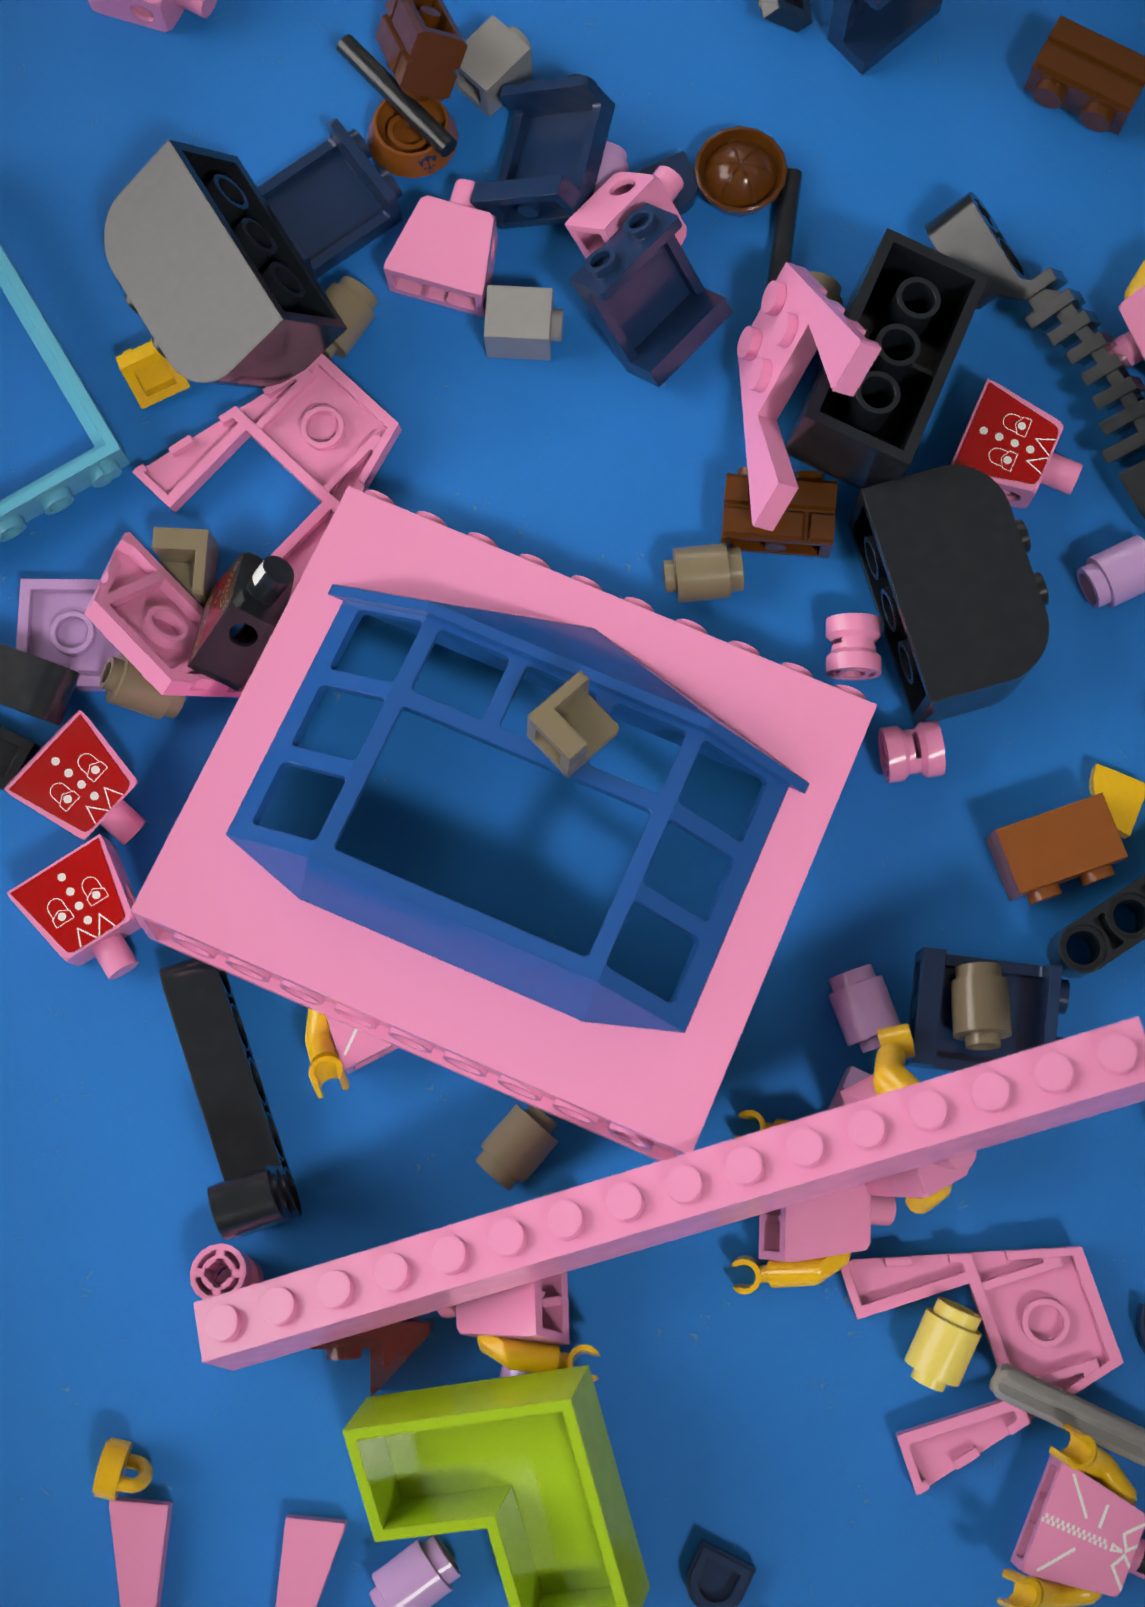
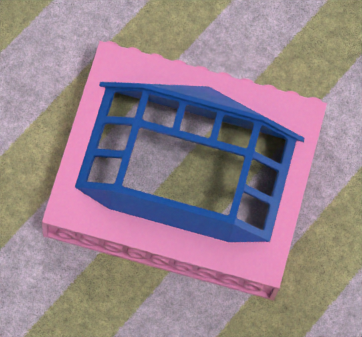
[130,486,877,1161]

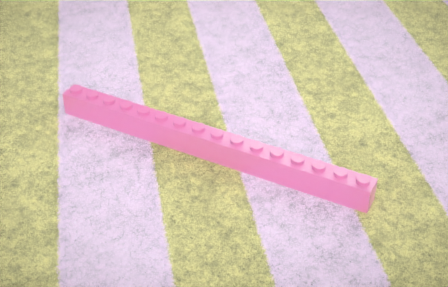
[193,1016,1145,1371]

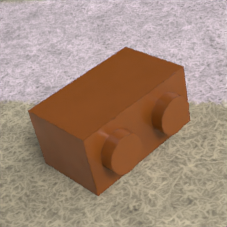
[986,792,1128,905]

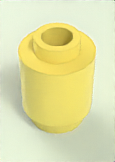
[904,1297,982,1392]

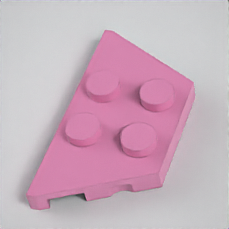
[85,532,253,698]

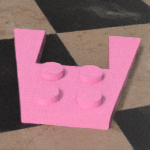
[737,262,882,531]
[132,353,402,602]
[840,1246,1124,1495]
[109,1497,347,1607]

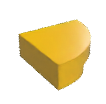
[1089,764,1145,839]

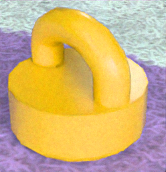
[92,1437,153,1501]

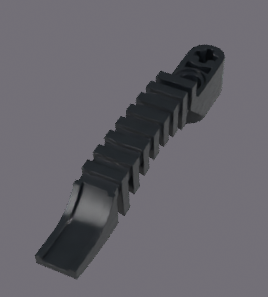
[925,192,1145,519]

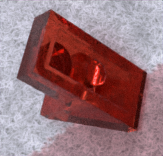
[311,1318,434,1397]

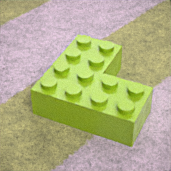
[342,1365,650,1607]

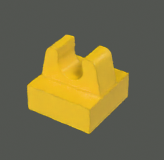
[115,338,191,409]

